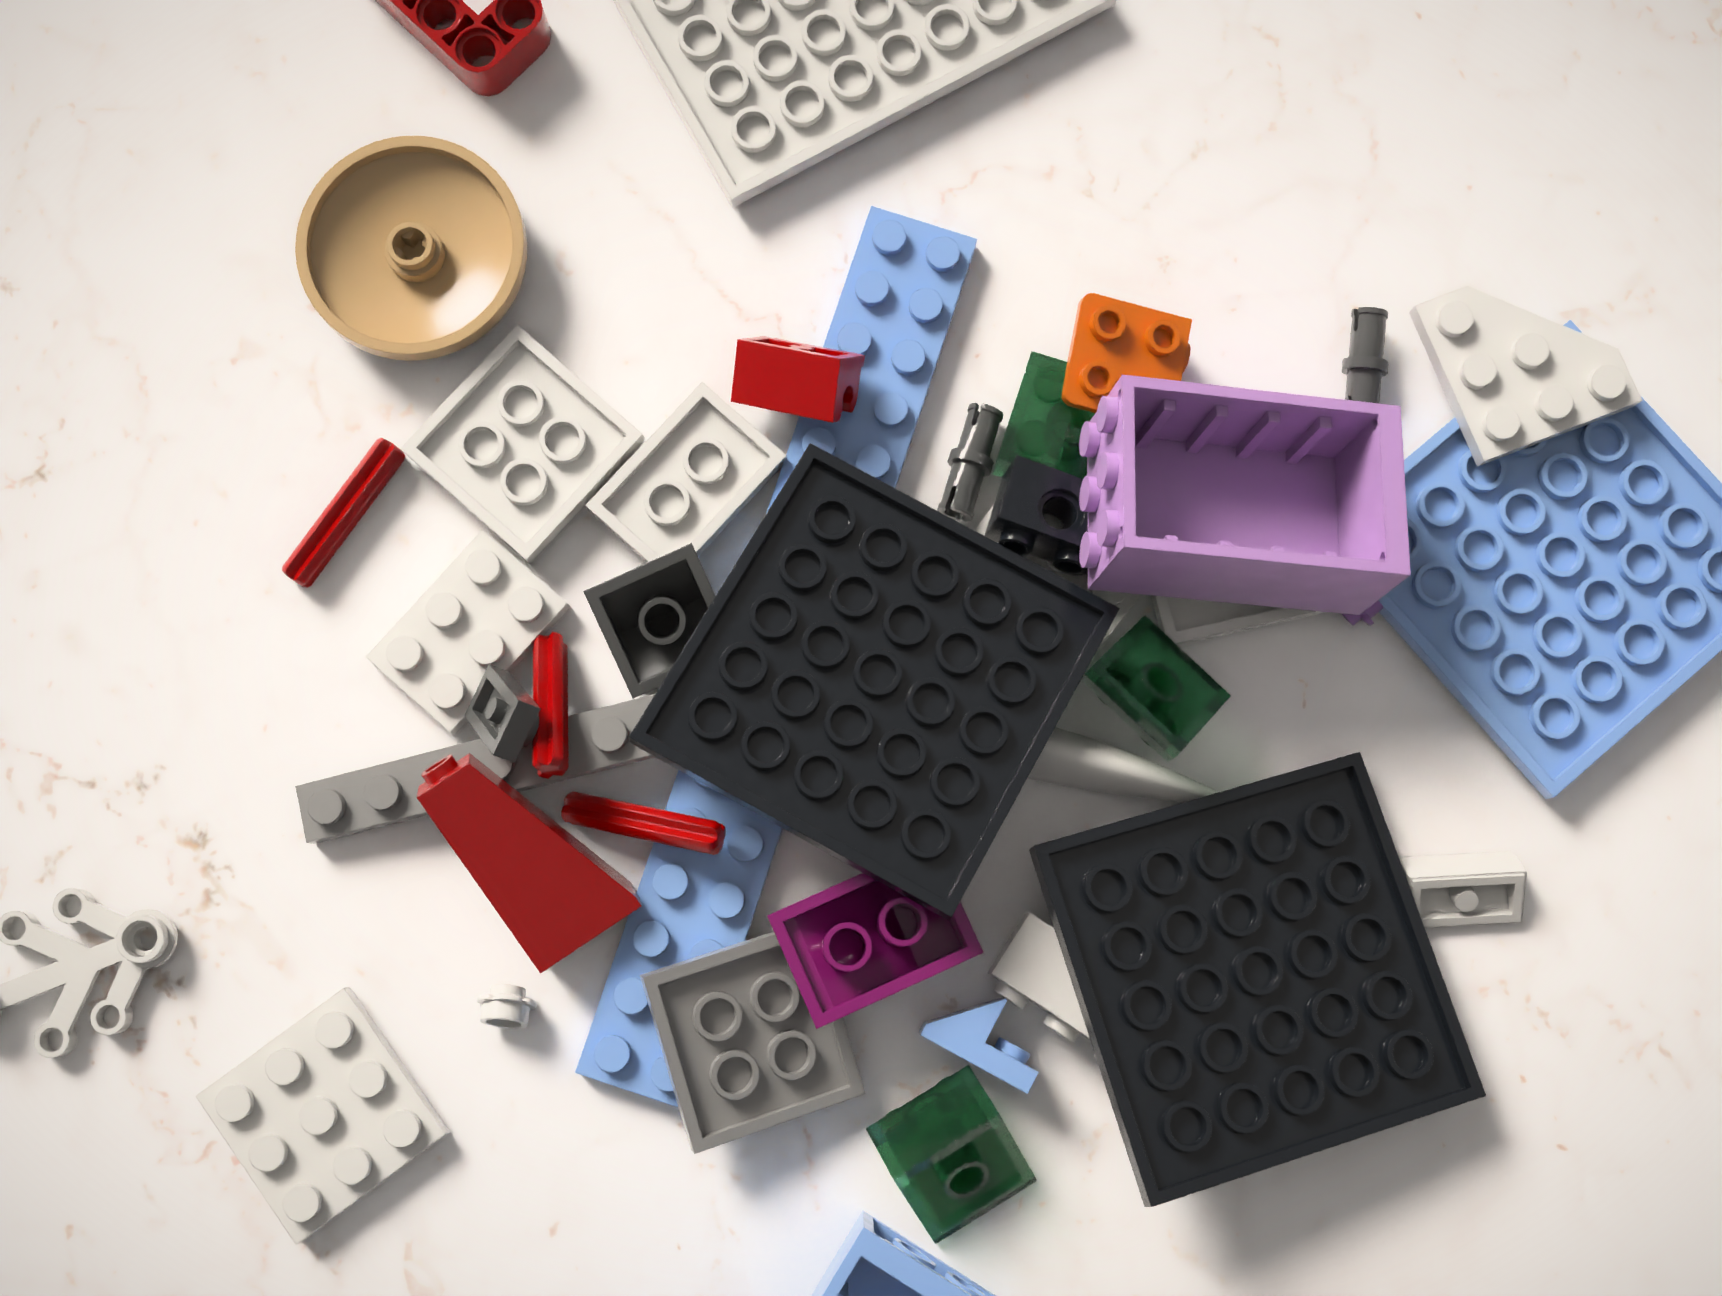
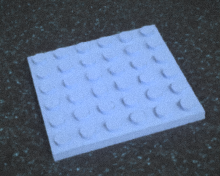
[1379,320,1722,799]

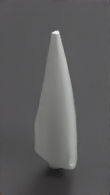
[1028,727,1218,802]

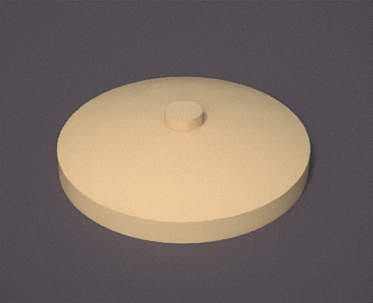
[295,136,527,361]

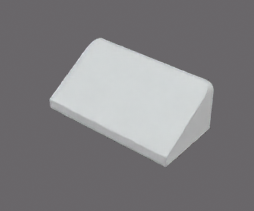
[1399,851,1527,928]

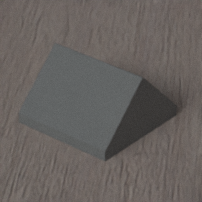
[583,543,715,699]

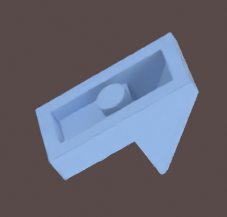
[918,997,1039,1094]

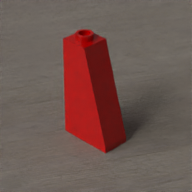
[416,753,642,974]

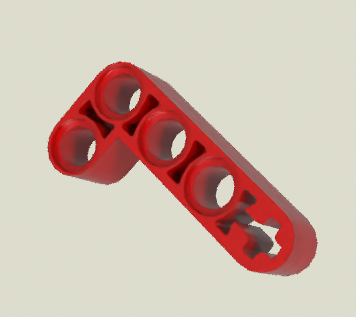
[375,0,551,97]

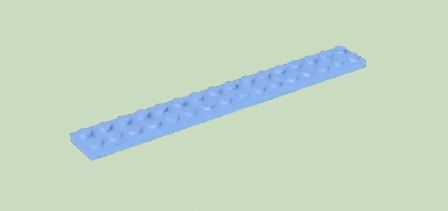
[575,206,978,1107]

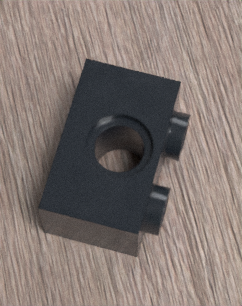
[984,455,1088,575]

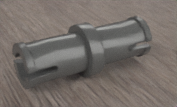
[1341,307,1389,403]
[937,403,1004,522]

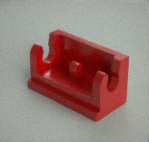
[731,336,865,423]

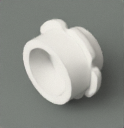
[477,984,536,1029]

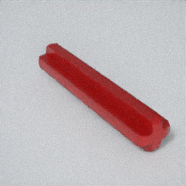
[282,438,405,588]
[532,632,569,779]
[561,791,726,855]

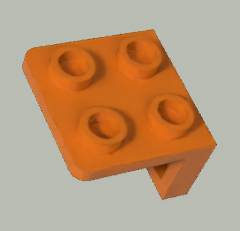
[1061,293,1192,413]

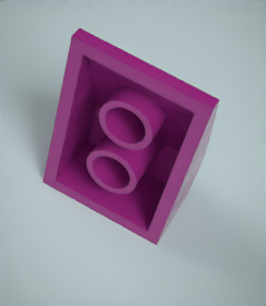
[767,873,984,1029]

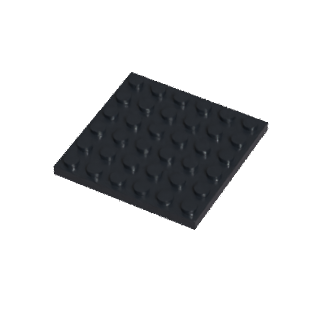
[629,443,1120,921]
[1029,752,1486,1207]

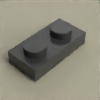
[465,664,541,763]

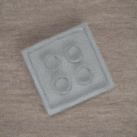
[640,931,866,1154]

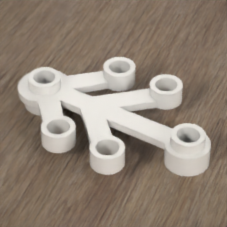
[0,888,178,1058]

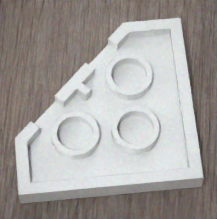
[1408,285,1643,467]

